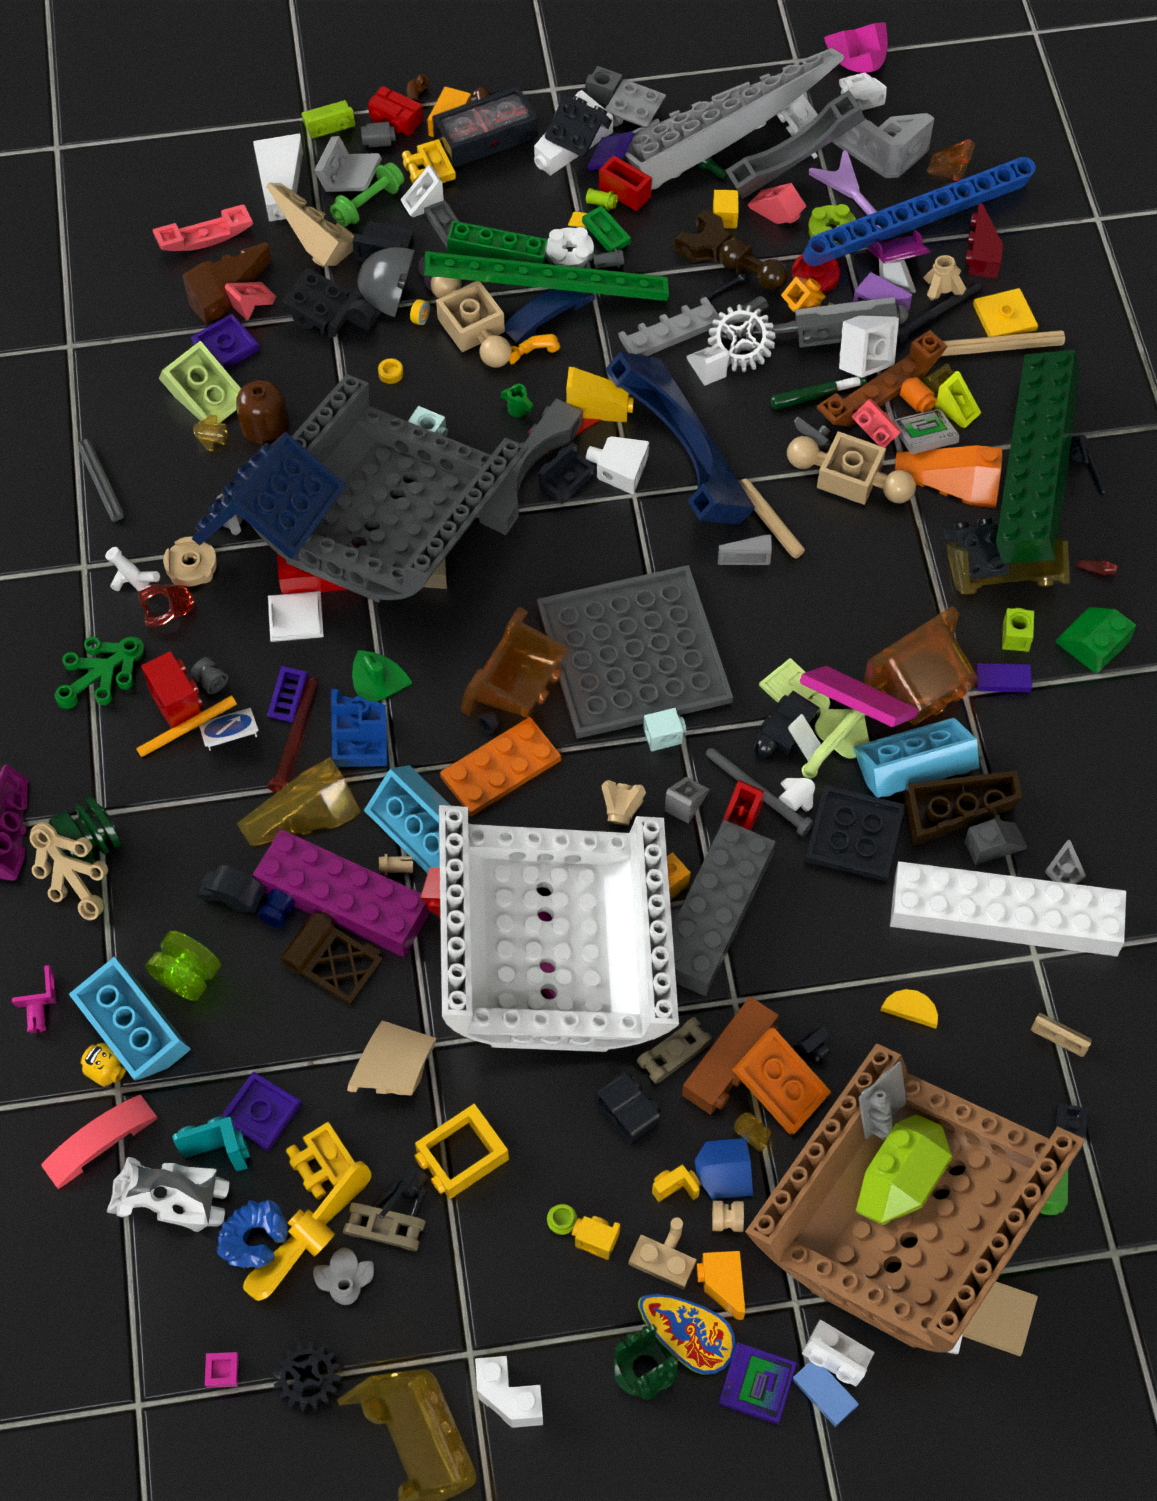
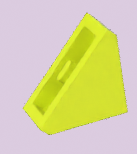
[935,371,981,428]

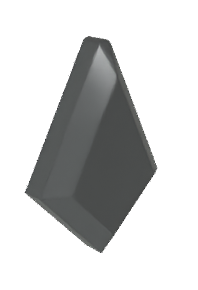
[794,416,831,451]

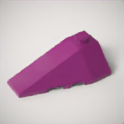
[0,764,28,881]

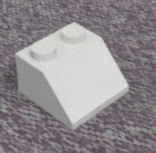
[839,316,899,378]

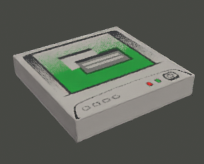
[893,408,959,454]

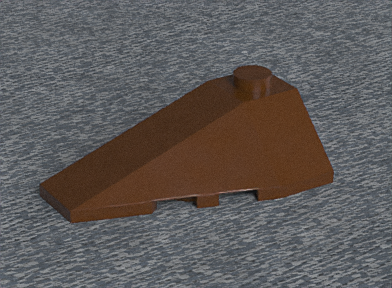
[182,242,272,324]

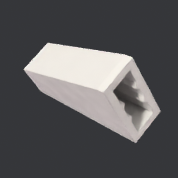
[534,90,613,176]
[253,133,303,221]

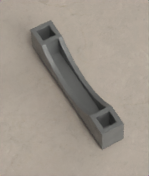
[725,90,865,200]
[479,398,583,535]

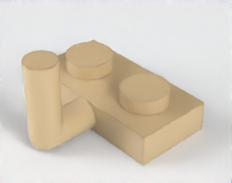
[628,1218,697,1290]

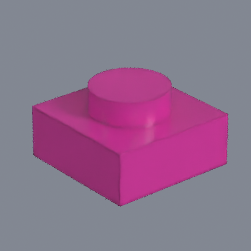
[205,1352,239,1388]

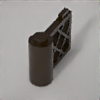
[279,912,383,1006]

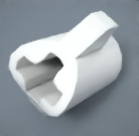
[779,778,815,812]

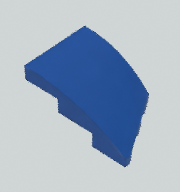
[331,689,387,767]

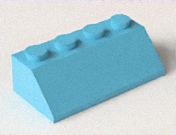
[853,718,979,798]
[364,765,469,874]
[69,957,191,1081]

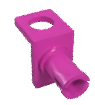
[12,965,56,1033]

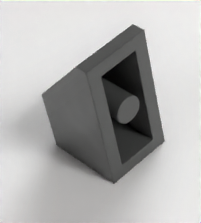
[964,819,1027,866]

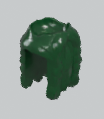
[613,1324,678,1400]

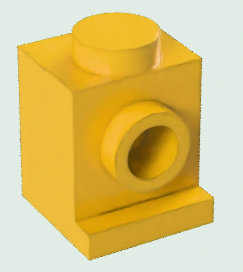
[572,1216,620,1260]

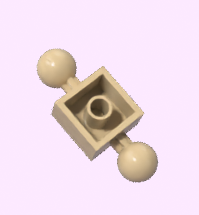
[430,277,511,368]
[787,432,916,505]

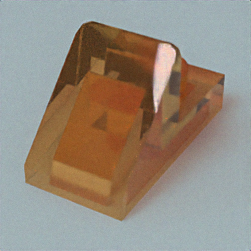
[927,138,975,181]

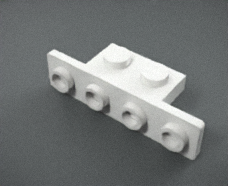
[776,94,818,159]

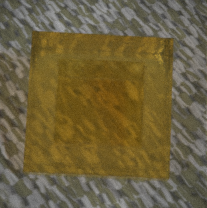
[922,363,954,395]

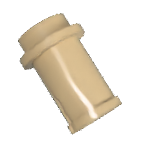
[379,854,413,876]

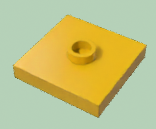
[973,288,1038,337]

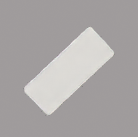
[788,714,821,761]

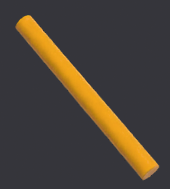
[136,695,237,758]

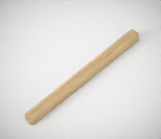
[941,330,1065,356]

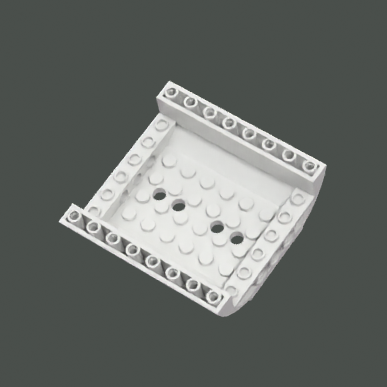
[439,805,679,1052]

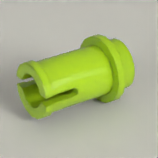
[586,188,618,210]

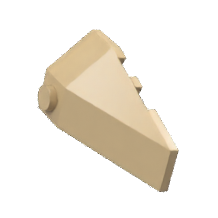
[266,183,354,267]

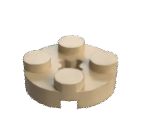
[163,537,217,586]

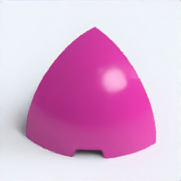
[824,22,888,72]

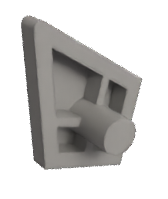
[879,259,916,293]
[1045,840,1086,884]

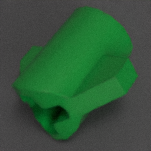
[501,383,534,417]

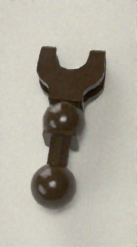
[673,210,788,291]

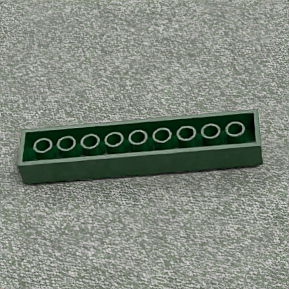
[996,350,1080,564]

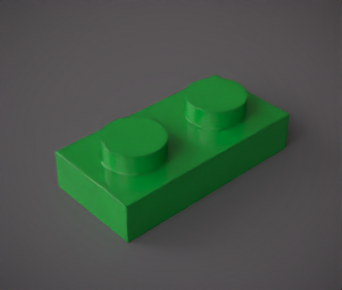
[582,205,631,252]

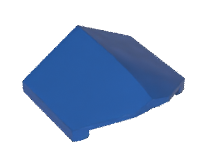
[695,1138,753,1201]

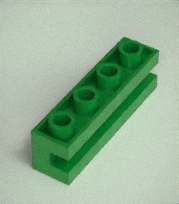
[447,221,548,264]

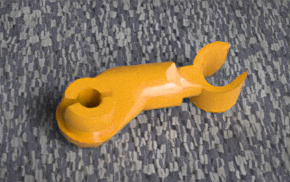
[509,334,560,364]

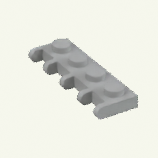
[618,297,721,356]

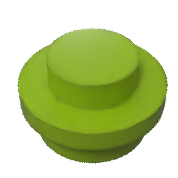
[547,1204,577,1235]

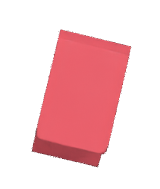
[225,282,276,320]

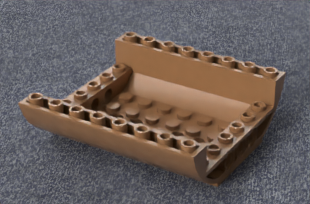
[745,1043,1085,1352]

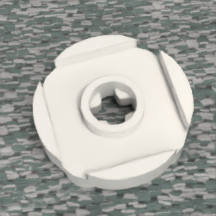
[546,227,594,268]

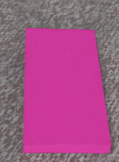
[800,666,919,727]

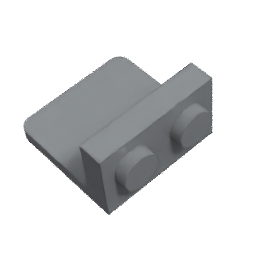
[314,136,382,192]

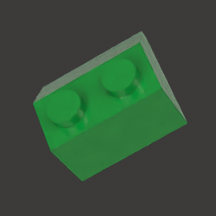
[1055,607,1136,674]

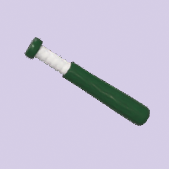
[770,376,867,410]

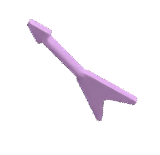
[809,150,882,229]

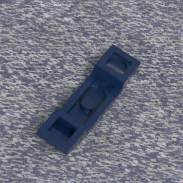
[504,289,595,346]

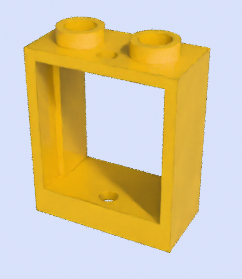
[414,1103,509,1199]

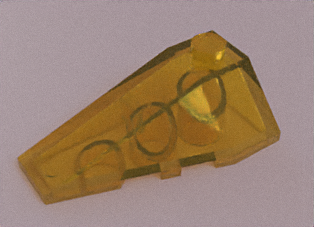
[237,758,361,846]

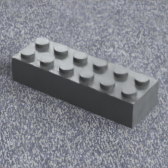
[672,820,775,997]

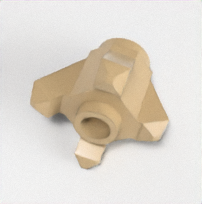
[923,255,966,300]
[601,780,646,825]

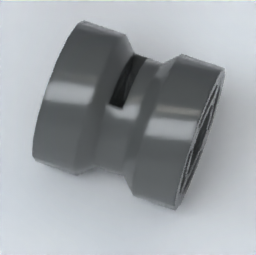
[191,657,229,694]

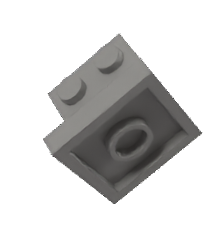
[832,113,934,178]

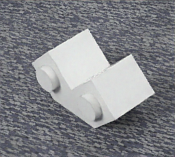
[475,1356,543,1428]

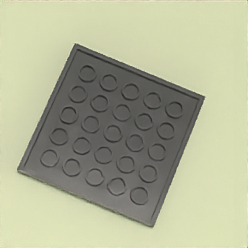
[536,565,733,739]

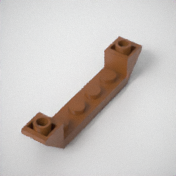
[817,330,947,427]

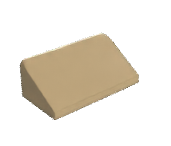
[1031,1013,1092,1057]

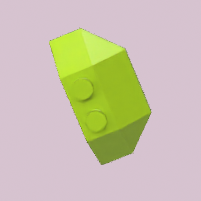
[856,1114,953,1225]

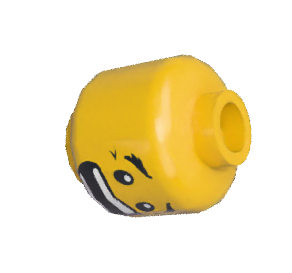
[81,1043,126,1087]

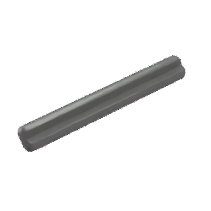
[77,439,124,522]

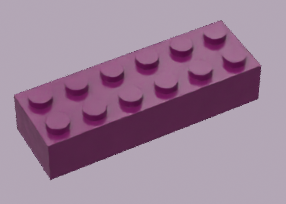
[253,829,431,958]

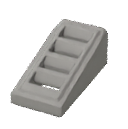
[718,535,772,565]

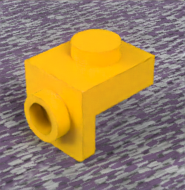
[652,1164,701,1202]

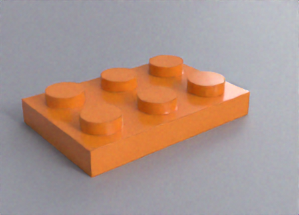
[732,1028,831,1134]

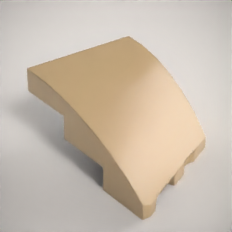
[347,1021,436,1095]

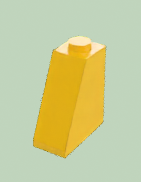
[566,367,634,422]

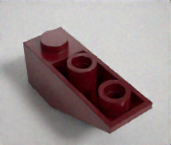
[965,203,1003,279]

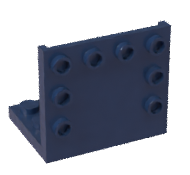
[192,432,346,559]

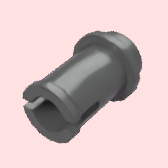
[593,249,624,269]

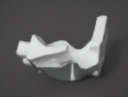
[107,1157,230,1232]

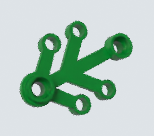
[55,637,144,709]

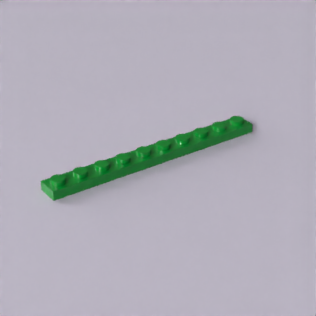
[424,251,669,301]

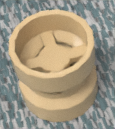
[712,1201,744,1232]

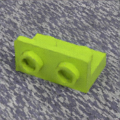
[301,100,355,139]

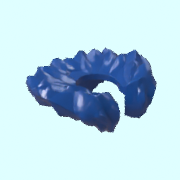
[216,1200,288,1268]

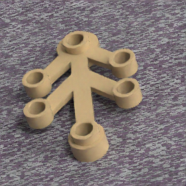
[30,822,108,920]

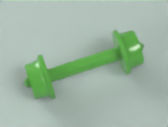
[330,162,404,227]

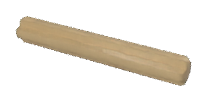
[739,479,805,559]

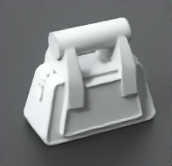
[839,72,887,110]

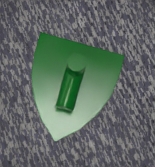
[352,650,413,702]

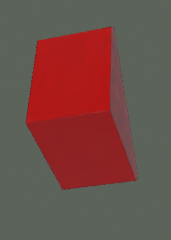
[719,780,765,830]

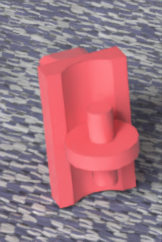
[851,398,902,448]

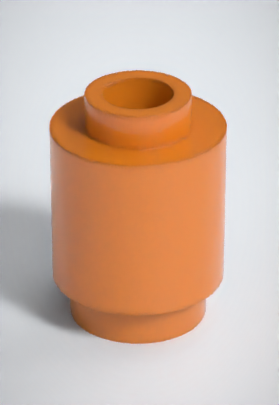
[900,377,937,413]

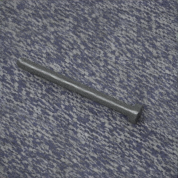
[706,748,815,837]

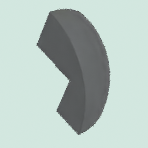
[357,247,415,317]

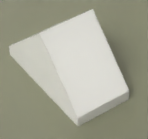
[401,165,444,217]
[687,347,728,386]

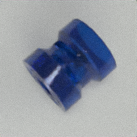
[257,889,296,928]

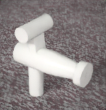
[105,547,160,591]

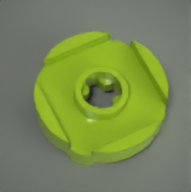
[808,204,856,245]

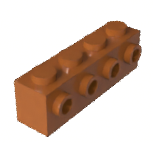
[682,996,779,1115]

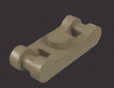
[637,1017,714,1084]
[343,1203,425,1251]

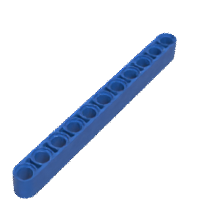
[803,157,1036,266]

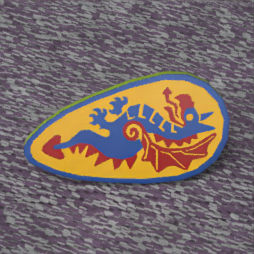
[638,1294,736,1374]

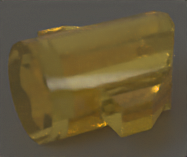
[193,415,227,451]
[734,1113,772,1152]

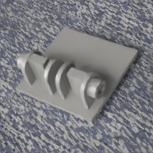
[605,79,666,128]
[859,1062,906,1140]

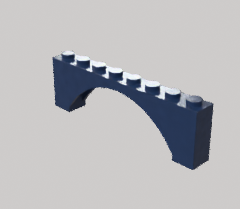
[606,351,755,525]

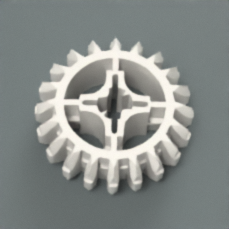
[708,304,775,372]

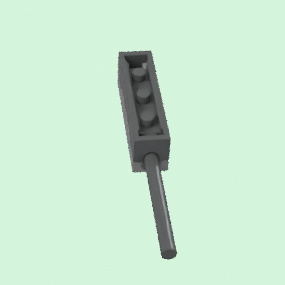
[721,297,909,347]

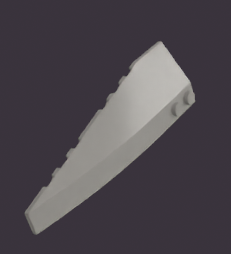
[623,48,844,189]

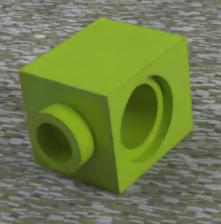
[1002,608,1034,652]

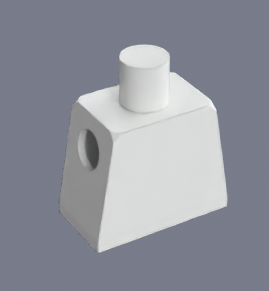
[586,436,649,495]

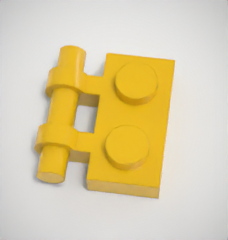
[402,139,456,184]
[286,1122,355,1200]

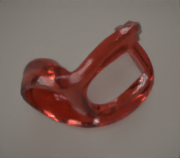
[138,584,194,627]

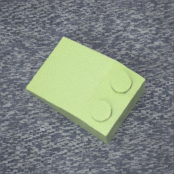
[159,341,241,430]

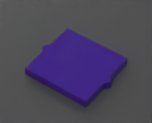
[588,131,634,170]

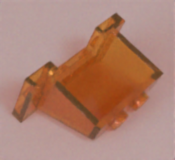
[864,606,978,726]
[460,607,568,718]

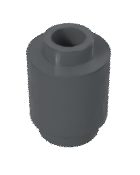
[361,122,395,148]

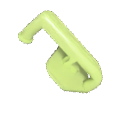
[802,709,869,779]

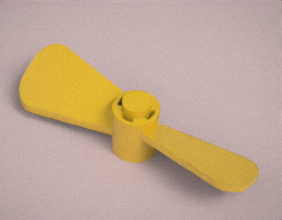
[243,1161,371,1301]

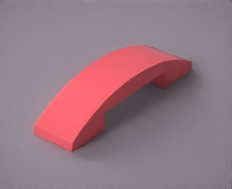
[153,204,253,251]
[41,1095,158,1189]

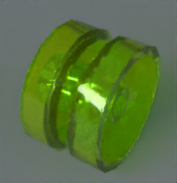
[145,931,221,1001]

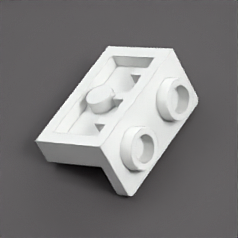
[802,1319,875,1387]

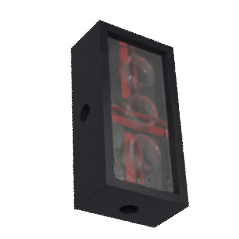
[432,86,538,168]

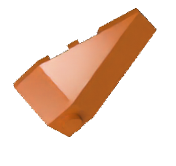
[895,445,1002,508]

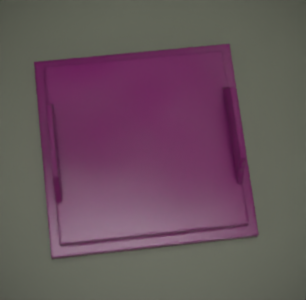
[867,230,930,264]

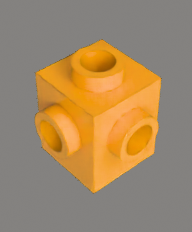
[781,276,826,312]

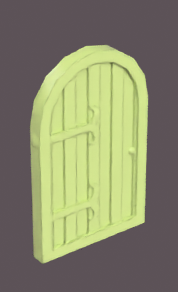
[759,658,830,720]

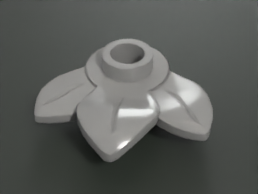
[313,1247,374,1305]

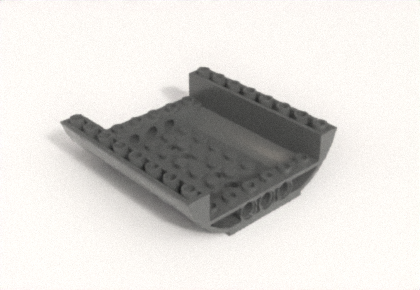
[251,374,528,603]

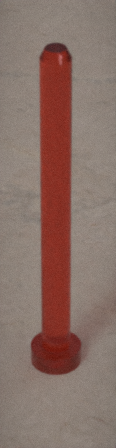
[268,678,318,794]

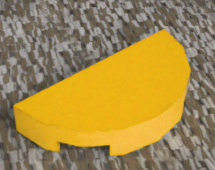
[880,989,938,1029]

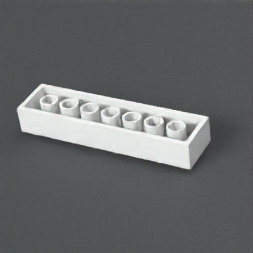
[890,861,1126,956]

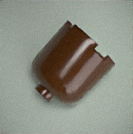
[236,380,289,444]

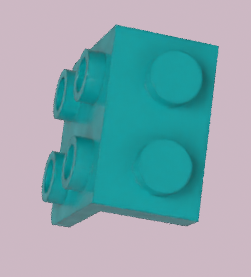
[172,1117,250,1172]

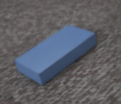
[792,1361,859,1427]

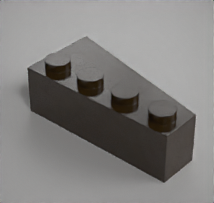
[903,771,1022,847]

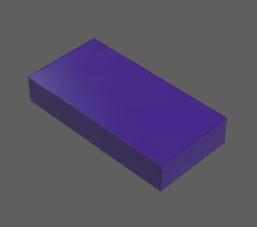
[975,663,1032,693]

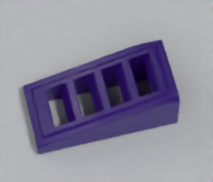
[267,665,309,724]

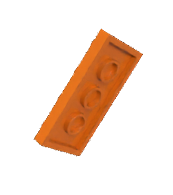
[440,717,561,817]

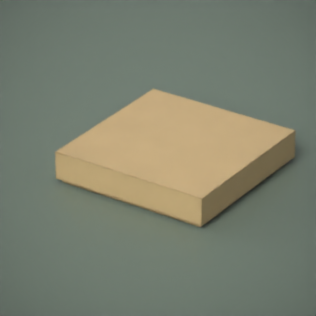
[962,1282,1038,1356]

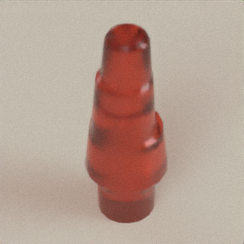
[1077,560,1117,575]

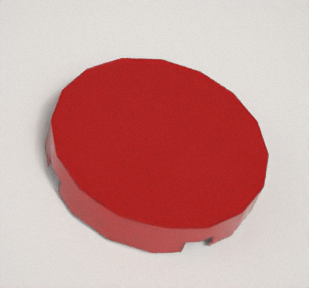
[792,251,840,293]

